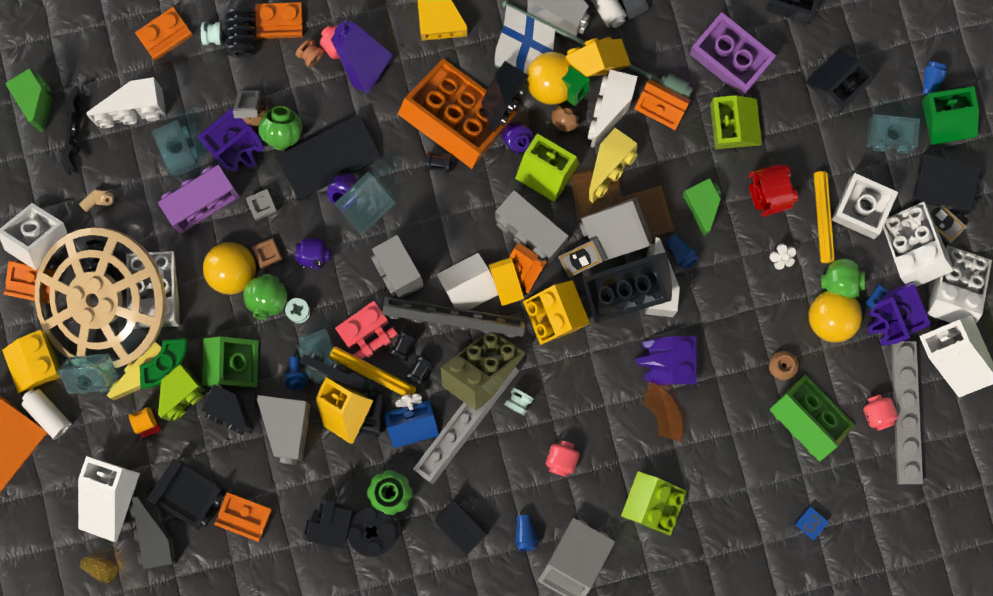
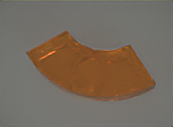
[642,382,683,443]

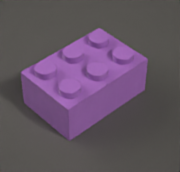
[690,12,776,97]
[158,165,240,234]

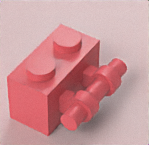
[335,301,398,359]

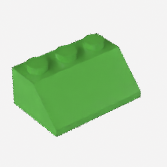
[769,374,855,462]

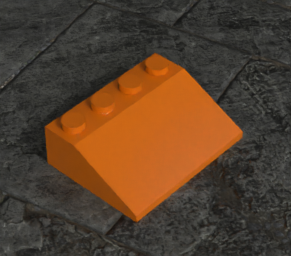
[398,59,517,169]
[0,395,48,493]

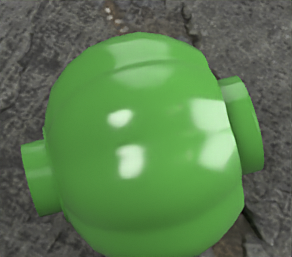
[259,106,302,150]
[821,259,865,299]
[243,274,287,320]
[367,470,413,516]

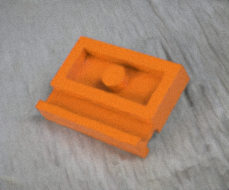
[255,2,303,39]
[135,7,193,61]
[634,78,691,130]
[509,243,547,293]
[4,260,57,304]
[214,492,272,542]

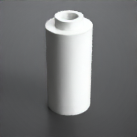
[591,0,627,28]
[21,389,72,440]

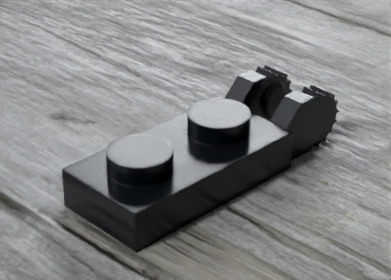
[300,353,366,390]

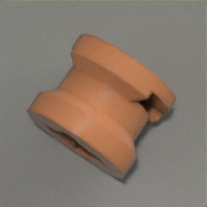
[295,38,325,68]

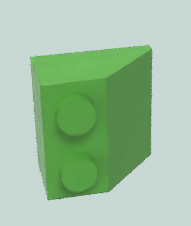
[5,69,53,132]
[202,336,259,388]

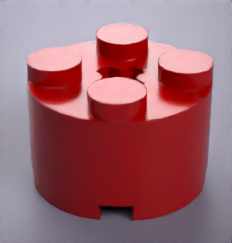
[749,164,798,217]

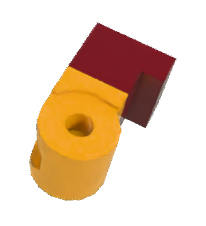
[128,407,163,439]

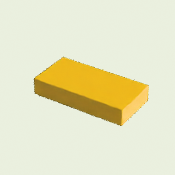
[489,258,524,306]

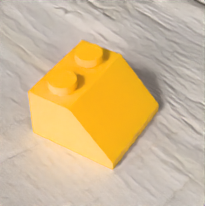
[2,330,63,394]

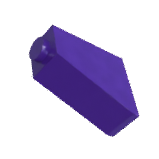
[331,20,393,93]

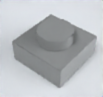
[246,189,277,221]

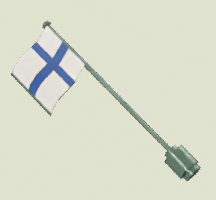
[494,0,694,99]

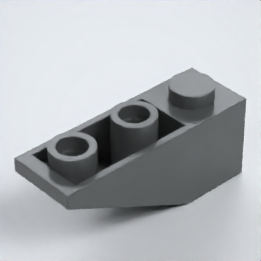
[130,497,176,569]

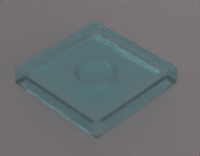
[334,172,395,236]

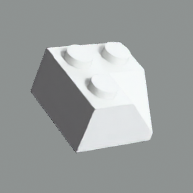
[831,173,898,239]
[0,203,68,270]

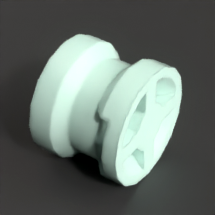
[201,22,223,45]
[285,298,311,323]
[504,388,533,416]

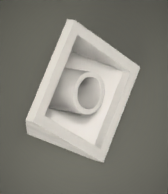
[437,253,498,310]

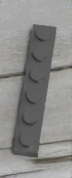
[382,297,525,337]

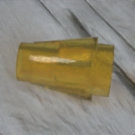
[80,555,118,584]

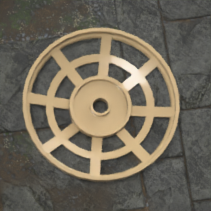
[35,227,166,370]

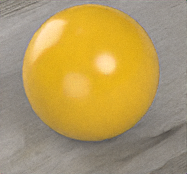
[526,52,571,105]
[203,242,256,295]
[809,291,862,343]

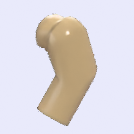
[79,190,114,212]

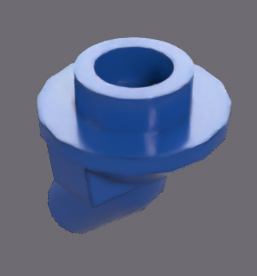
[285,356,308,390]

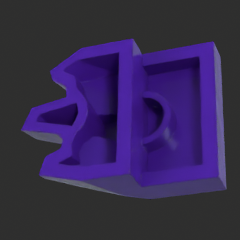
[197,107,265,172]
[867,282,931,346]
[634,336,697,385]

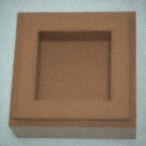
[252,238,283,269]

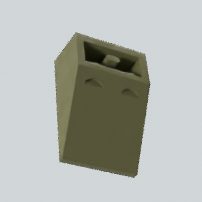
[441,332,525,410]

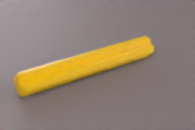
[814,171,835,263]
[329,347,416,396]

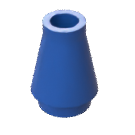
[922,61,948,95]
[666,234,699,270]
[515,515,539,551]

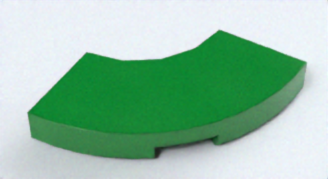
[140,338,188,389]

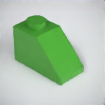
[683,178,721,236]

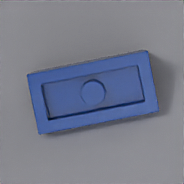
[384,400,439,448]

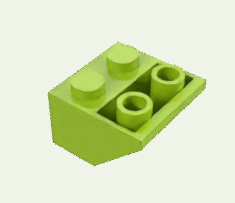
[710,95,762,150]
[515,133,580,203]
[158,365,206,421]
[621,471,687,536]

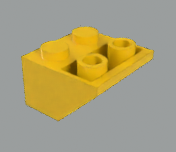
[565,37,631,77]
[523,280,590,345]
[316,377,373,444]

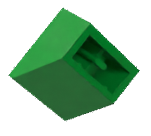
[922,86,979,145]

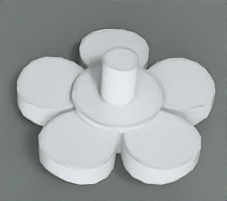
[770,244,796,269]
[395,394,422,410]

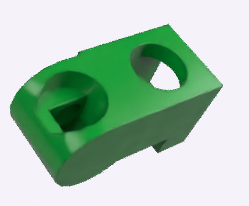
[561,66,590,106]

